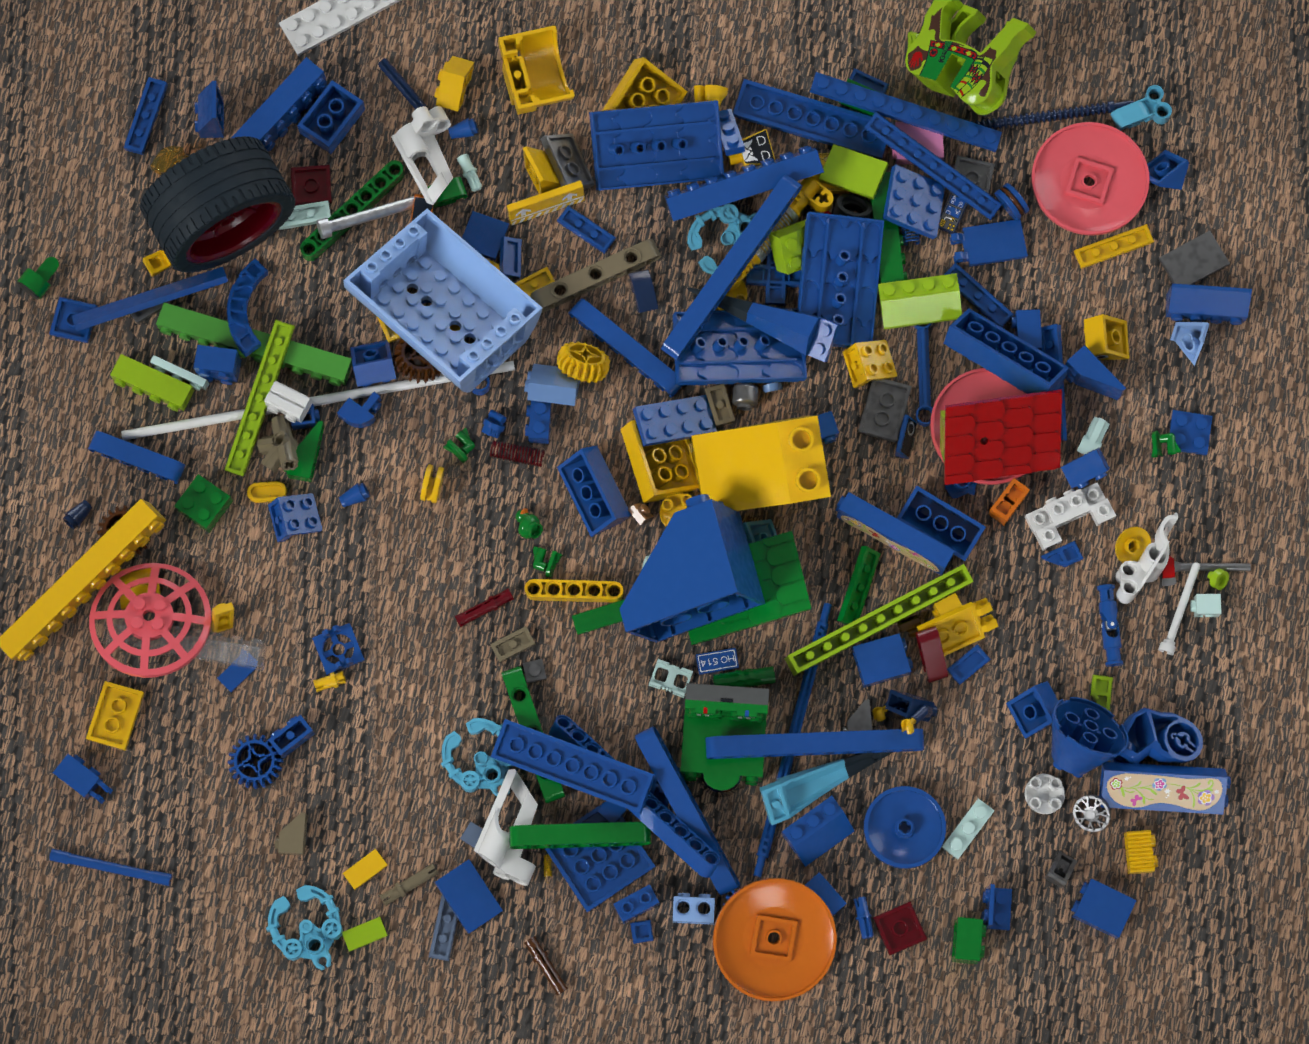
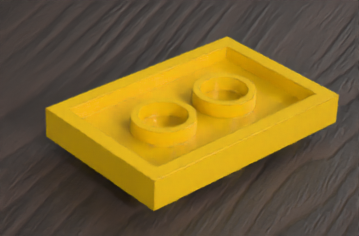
[86,681,145,751]

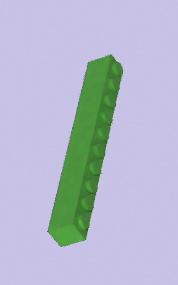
[156,302,353,386]

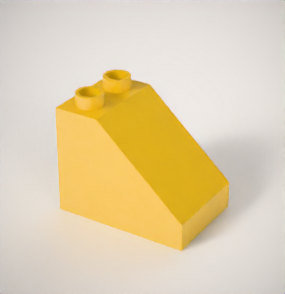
[691,416,831,511]

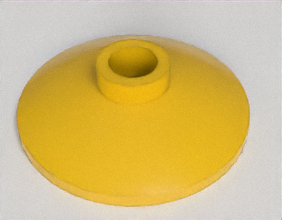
[1115,526,1151,563]

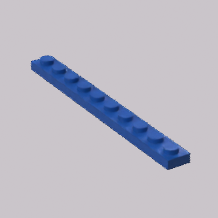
[810,72,1002,152]

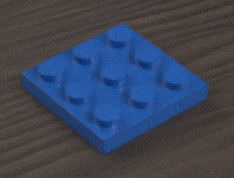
[883,164,945,239]

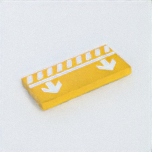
[507,180,585,225]

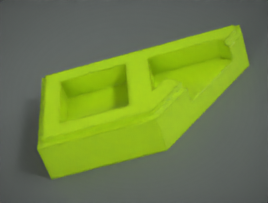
[1090,675,1113,711]

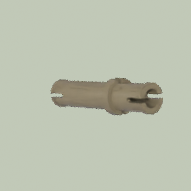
[379,863,439,906]

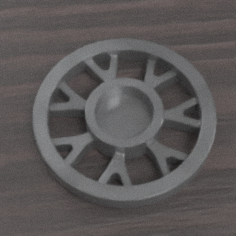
[1073,794,1111,832]

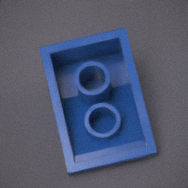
[195,81,224,138]
[1065,345,1126,400]

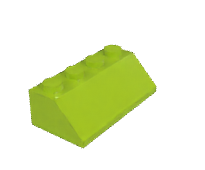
[878,273,962,330]

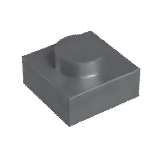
[523,659,547,684]

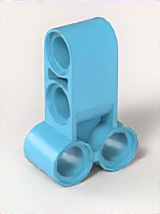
[1110,85,1172,131]

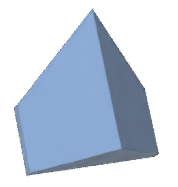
[1170,322,1209,366]

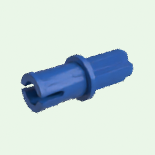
[853,897,874,939]

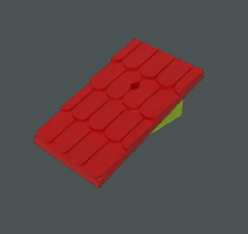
[940,389,1062,485]

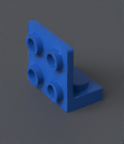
[268,493,322,543]
[981,884,1012,931]

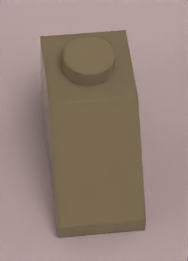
[275,812,308,856]

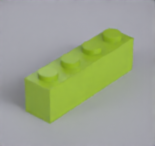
[110,354,195,412]

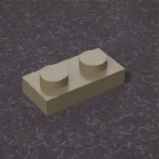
[705,384,735,428]
[490,626,536,663]

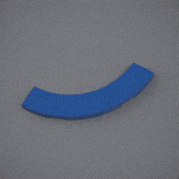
[227,258,268,357]

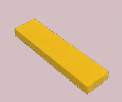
[1074,224,1154,269]

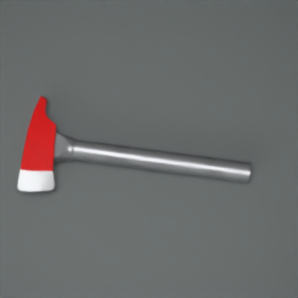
[1162,555,1251,586]

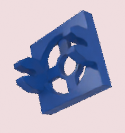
[312,623,365,676]

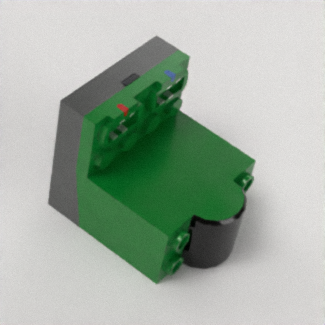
[680,683,769,798]

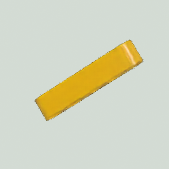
[525,579,624,603]

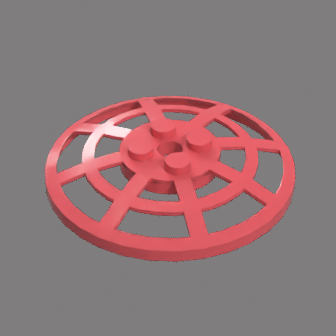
[89,563,212,678]

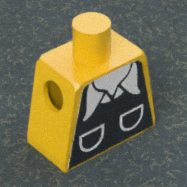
[728,129,775,166]

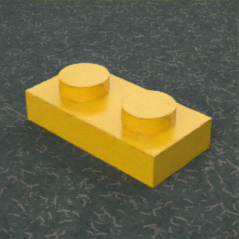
[211,602,234,634]

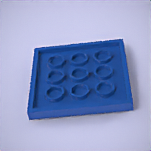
[544,801,656,913]

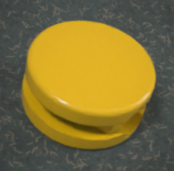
[420,464,445,504]

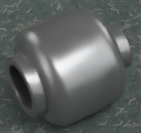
[732,383,759,411]

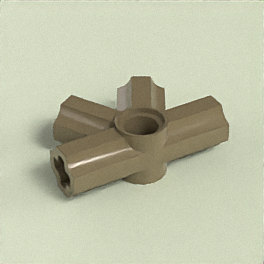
[257,415,299,473]

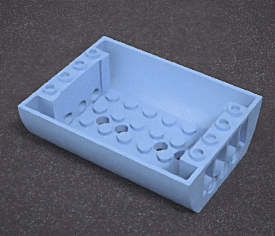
[344,208,543,393]

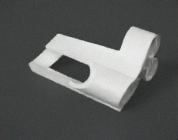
[391,106,453,205]
[474,769,538,886]

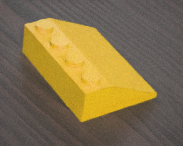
[602,57,688,149]
[620,420,699,503]

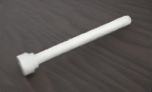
[1158,562,1200,655]

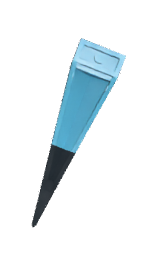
[760,752,893,825]

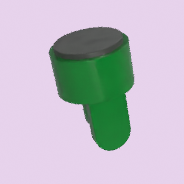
[17,257,59,300]

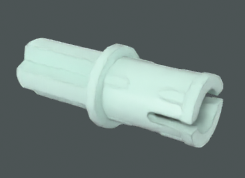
[457,154,482,192]

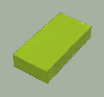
[342,917,388,952]

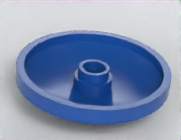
[864,786,946,869]

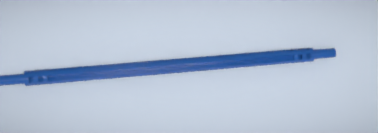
[753,603,832,878]

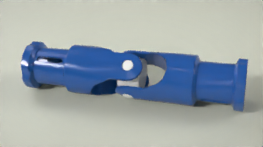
[1097,584,1124,667]

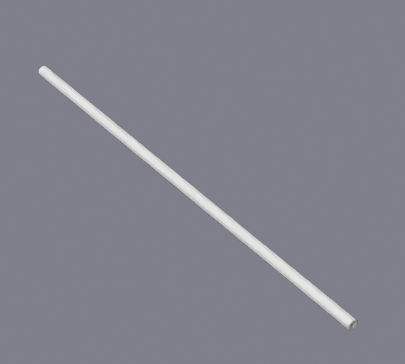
[121,361,515,440]

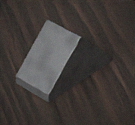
[1044,851,1077,888]

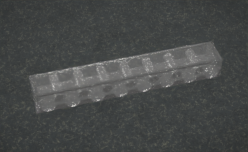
[101,618,268,671]

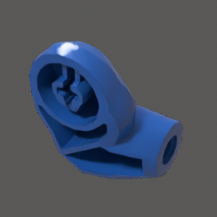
[1110,707,1203,764]

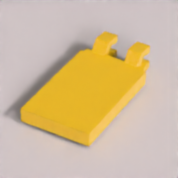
[917,598,998,656]

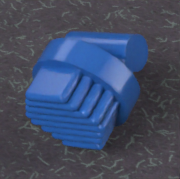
[482,410,506,438]

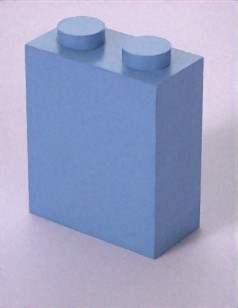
[524,364,580,406]

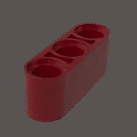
[916,626,948,683]

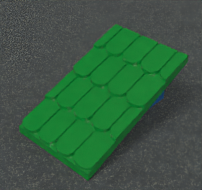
[688,531,812,646]

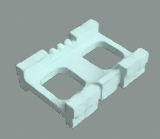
[649,659,693,698]

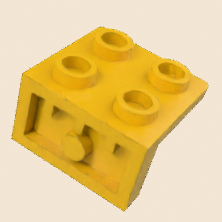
[842,340,897,388]

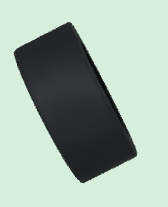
[833,194,873,219]

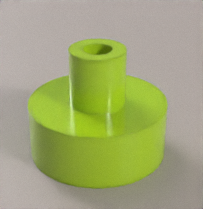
[1207,568,1229,590]

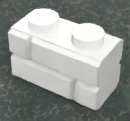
[264,381,313,423]

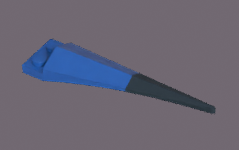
[687,287,840,362]

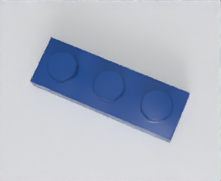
[719,108,745,156]

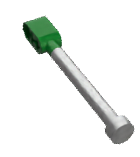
[316,177,468,239]

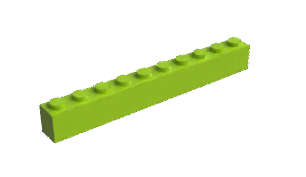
[784,564,974,676]

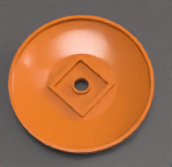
[713,878,837,1001]

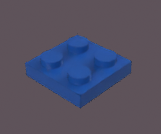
[1169,410,1212,456]

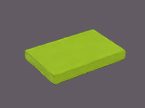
[819,144,888,200]

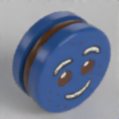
[995,183,1029,221]

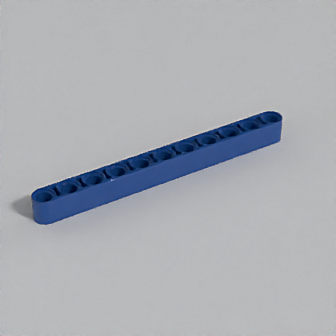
[661,174,802,361]
[549,715,720,878]
[705,729,925,759]

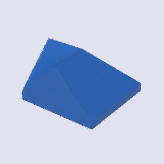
[1147,150,1189,190]

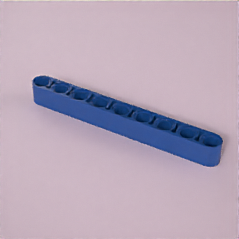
[635,726,740,896]

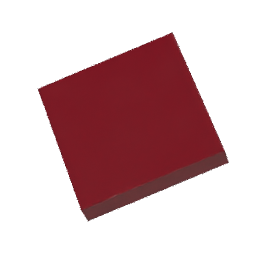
[291,165,332,206]
[873,901,927,956]

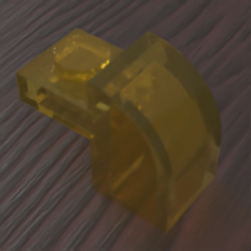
[151,146,189,175]

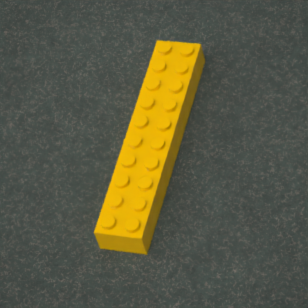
[0,499,166,661]

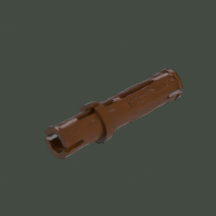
[524,936,568,996]

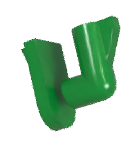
[443,428,475,463]
[1151,431,1181,458]
[533,547,563,578]

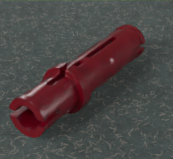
[455,588,514,628]

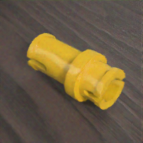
[313,671,346,692]

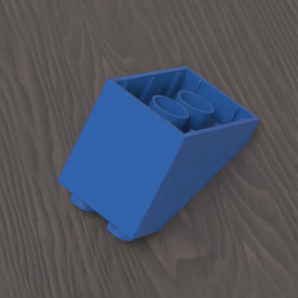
[620,494,765,642]

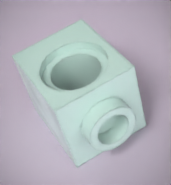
[1190,594,1221,617]

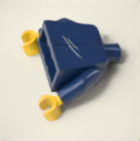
[873,689,937,734]

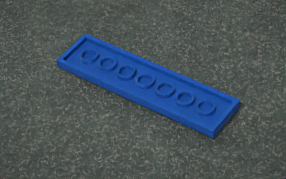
[733,79,893,160]
[491,719,656,814]

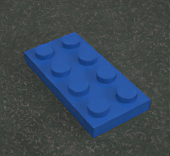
[632,395,717,447]

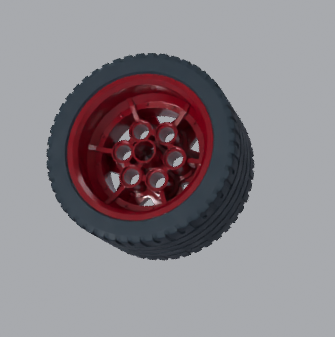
[140,136,295,273]

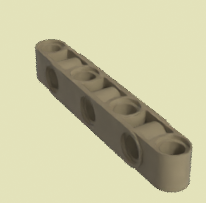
[530,239,662,313]

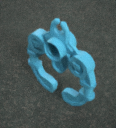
[687,204,756,275]
[441,718,513,796]
[266,885,343,970]

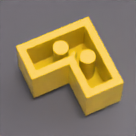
[434,56,475,112]

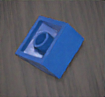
[350,340,396,387]
[1006,681,1058,739]

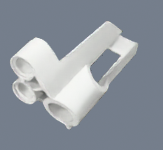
[1115,513,1178,604]

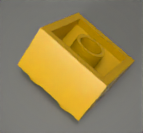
[1084,314,1130,360]

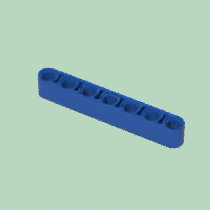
[568,298,683,398]

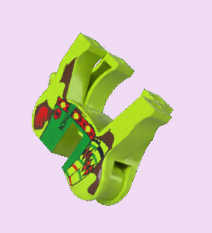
[905,0,1036,115]

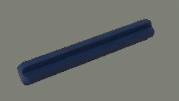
[378,58,430,110]

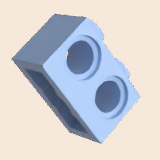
[673,893,715,925]

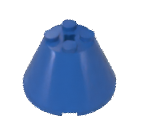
[1051,697,1129,778]

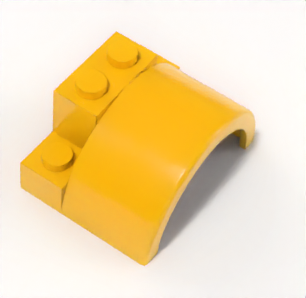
[498,26,575,115]

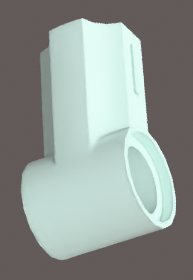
[1077,417,1110,455]

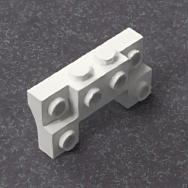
[1025,482,1116,551]

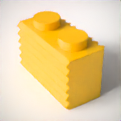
[1124,830,1158,874]

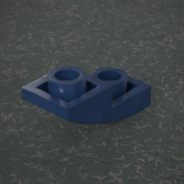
[629,269,658,313]

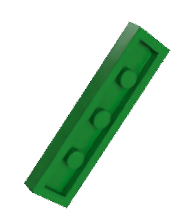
[837,546,881,625]

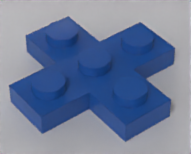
[746,248,801,306]

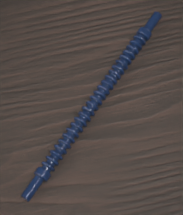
[970,100,1134,130]

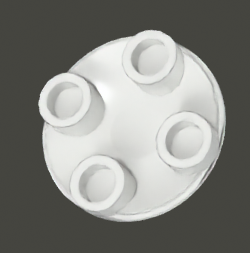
[1025,774,1065,814]

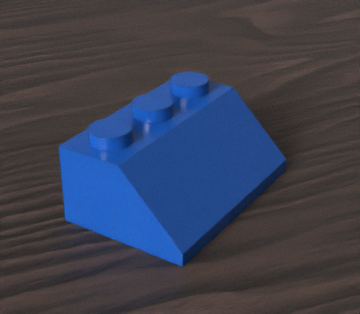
[781,796,855,867]

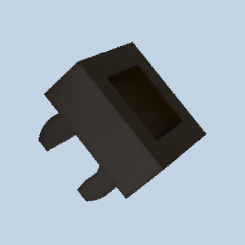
[896,615,921,639]

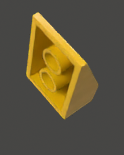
[523,146,561,194]

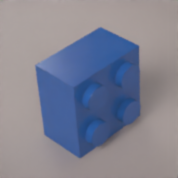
[193,345,242,385]

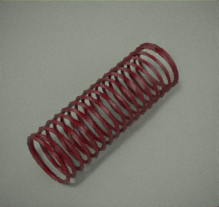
[490,440,545,468]

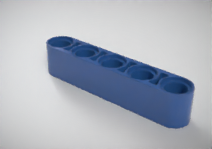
[88,431,186,484]

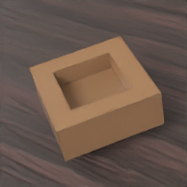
[628,502,654,525]

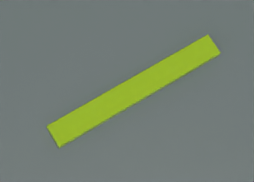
[224,320,295,477]

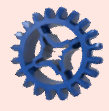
[228,734,283,789]

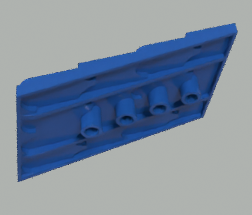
[589,100,724,191]
[797,212,884,348]
[672,308,807,385]

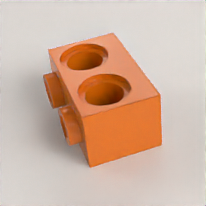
[988,478,1030,526]

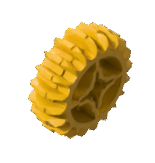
[556,341,610,383]

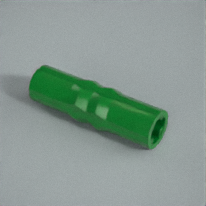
[713,666,775,688]

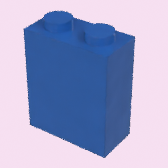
[852,633,913,688]
[1071,878,1136,939]

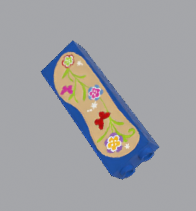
[835,492,955,576]
[1099,762,1231,815]

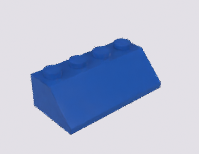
[1166,283,1252,325]
[557,446,632,537]
[897,485,986,561]

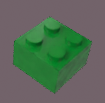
[174,474,233,533]
[952,917,986,964]

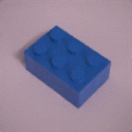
[297,80,365,154]

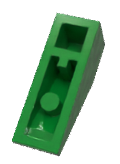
[284,421,325,483]

